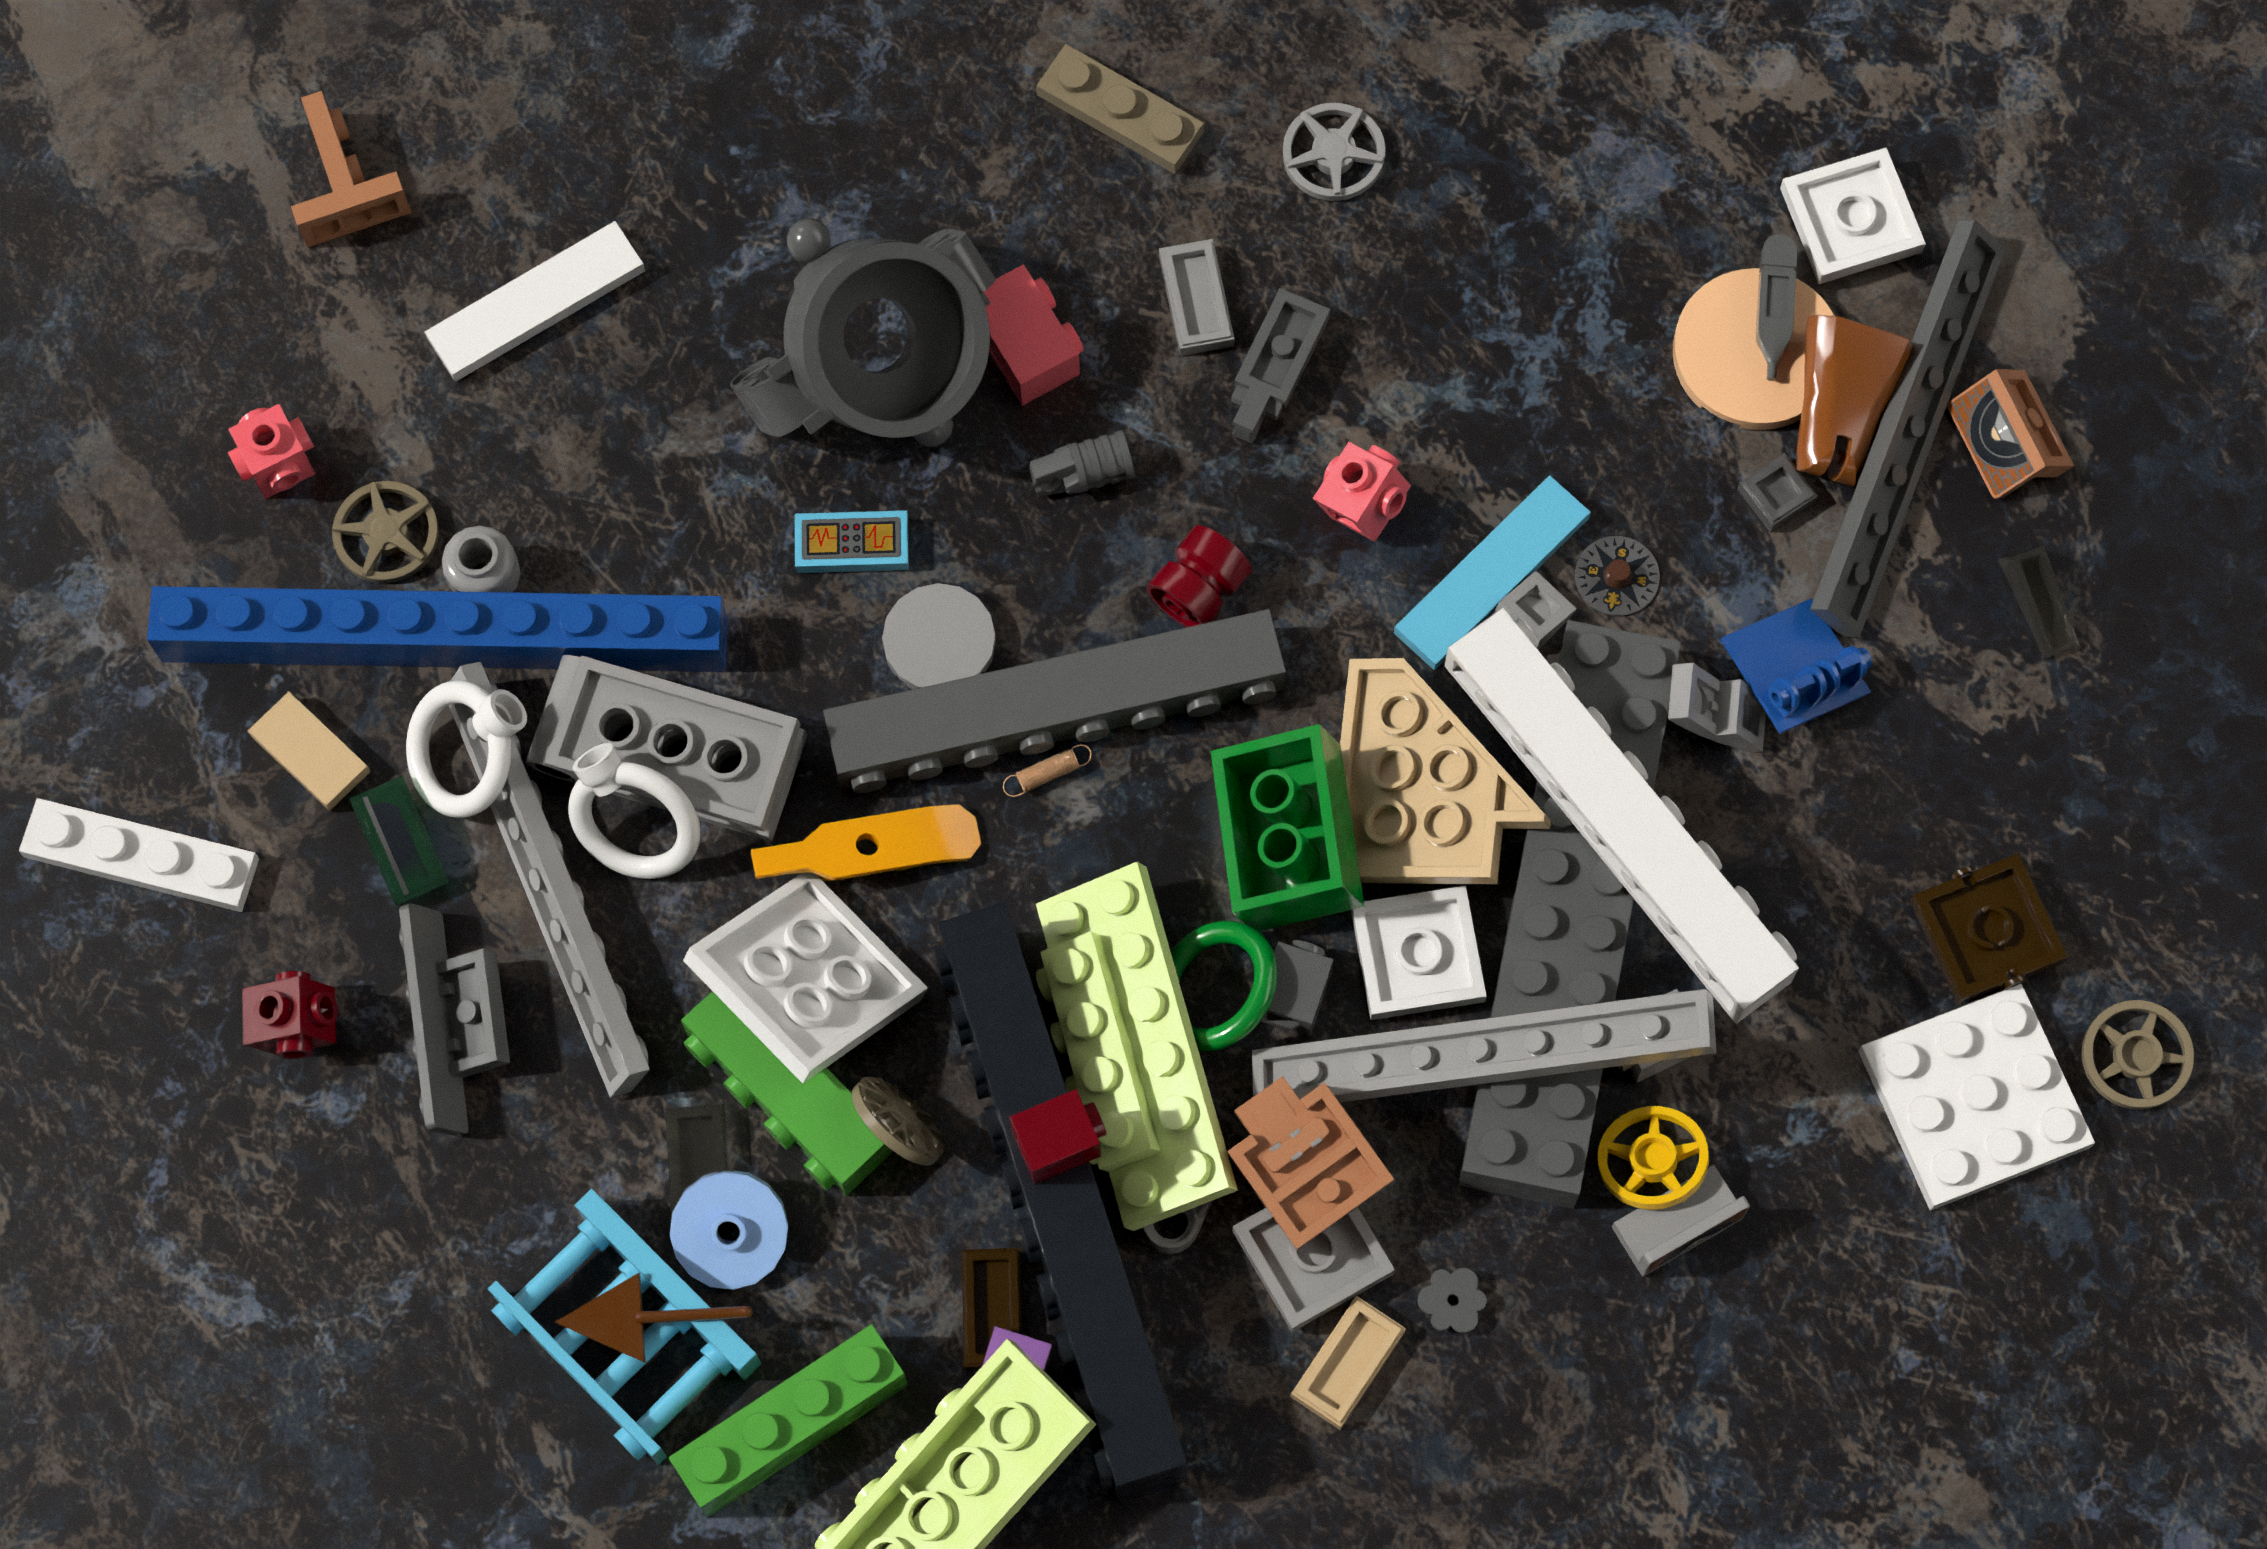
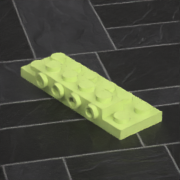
[1036,862,1238,1231]
[814,1339,1096,1549]

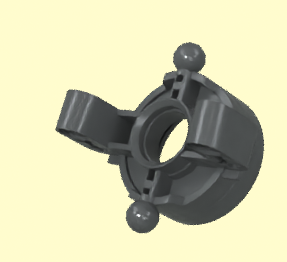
[730,218,996,447]

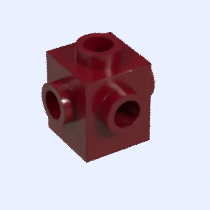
[242,971,338,1059]

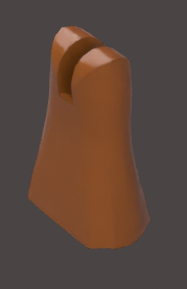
[1796,315,1913,487]

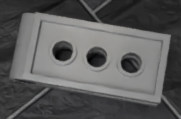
[525,655,808,842]

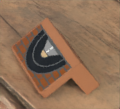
[1947,369,2074,498]

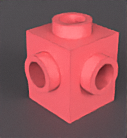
[228,404,315,499]
[1313,442,1411,542]

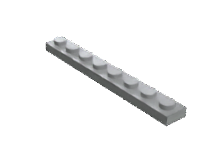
[449,662,650,1098]
[1252,989,1716,1102]

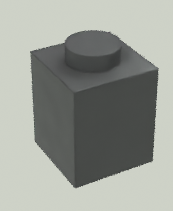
[1261,940,1334,1038]

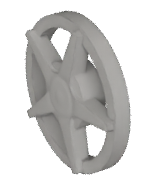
[1283,103,1385,201]

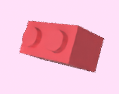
[984,264,1084,406]

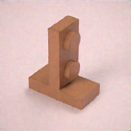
[291,91,412,248]

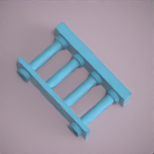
[488,1188,761,1465]

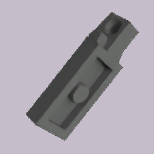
[1231,288,1331,443]

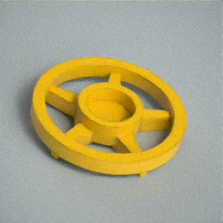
[1598,1106,1709,1210]

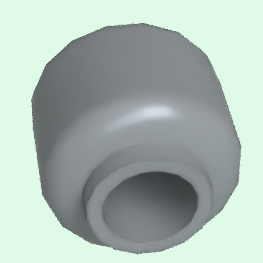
[442,525,520,593]

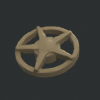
[332,481,439,583]
[2082,1000,2194,1110]

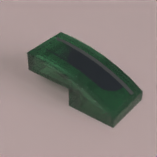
[349,775,449,906]

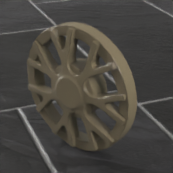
[851,1077,945,1166]

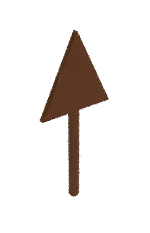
[555,1272,753,1362]

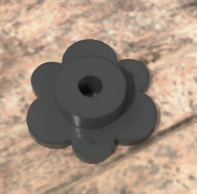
[1417,1268,1487,1333]

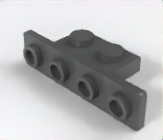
[399,903,510,1136]

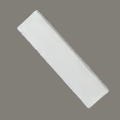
[424,221,645,382]

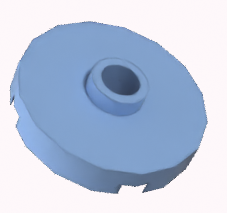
[670,1170,788,1290]

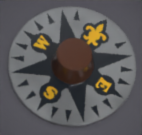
[1575,536,1660,616]

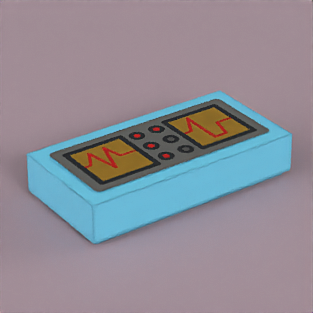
[795,510,909,573]

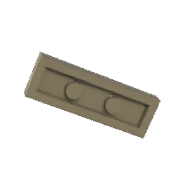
[1036,44,1204,174]

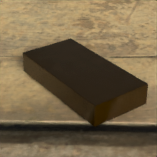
[961,1248,1023,1371]

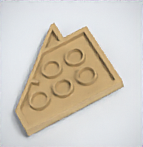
[1340,658,1551,884]

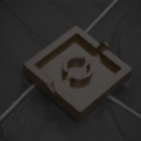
[1910,853,2068,1005]

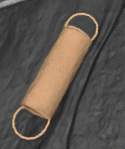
[1003,744,1092,797]

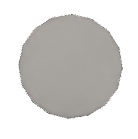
[882,583,996,689]

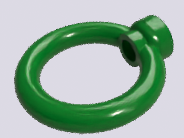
[1170,920,1278,1052]

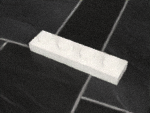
[19,798,259,912]

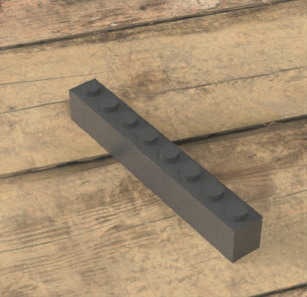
[823,609,1286,793]

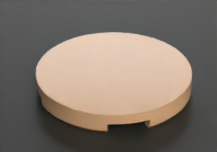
[1673,268,1834,430]

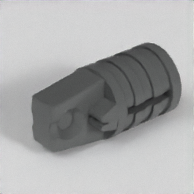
[1029,430,1135,497]

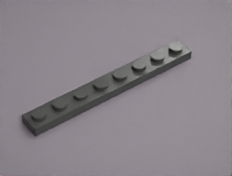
[1810,219,2005,637]

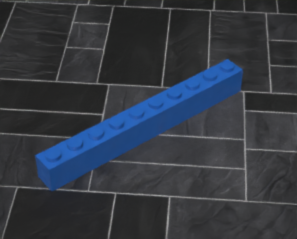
[147,586,728,672]

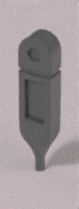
[1756,234,1798,381]

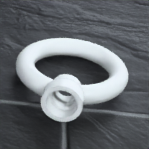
[406,680,527,818]
[568,743,700,879]

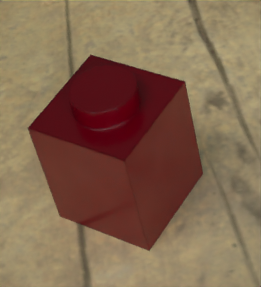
[1009,1089,1107,1184]

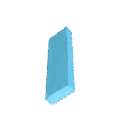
[1394,475,1591,671]

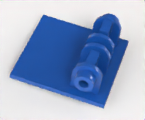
[1720,598,1872,734]

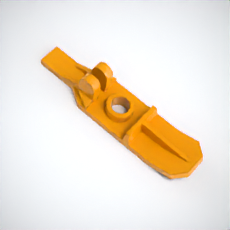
[751,804,981,882]

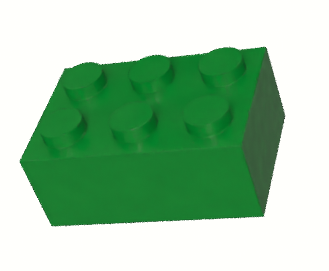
[1210,724,1364,931]

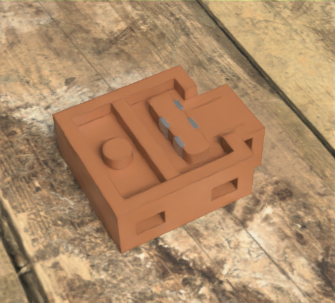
[1227,1076,1394,1251]

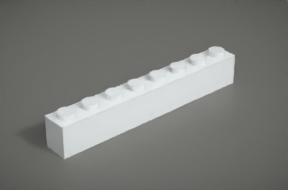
[1445,608,1799,1024]

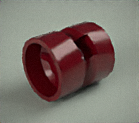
[1146,525,1252,628]

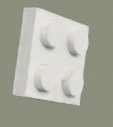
[1780,148,1926,284]
[1351,885,1487,1020]

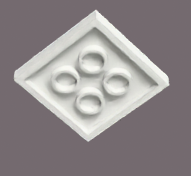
[683,873,928,1084]
[1858,984,2095,1211]

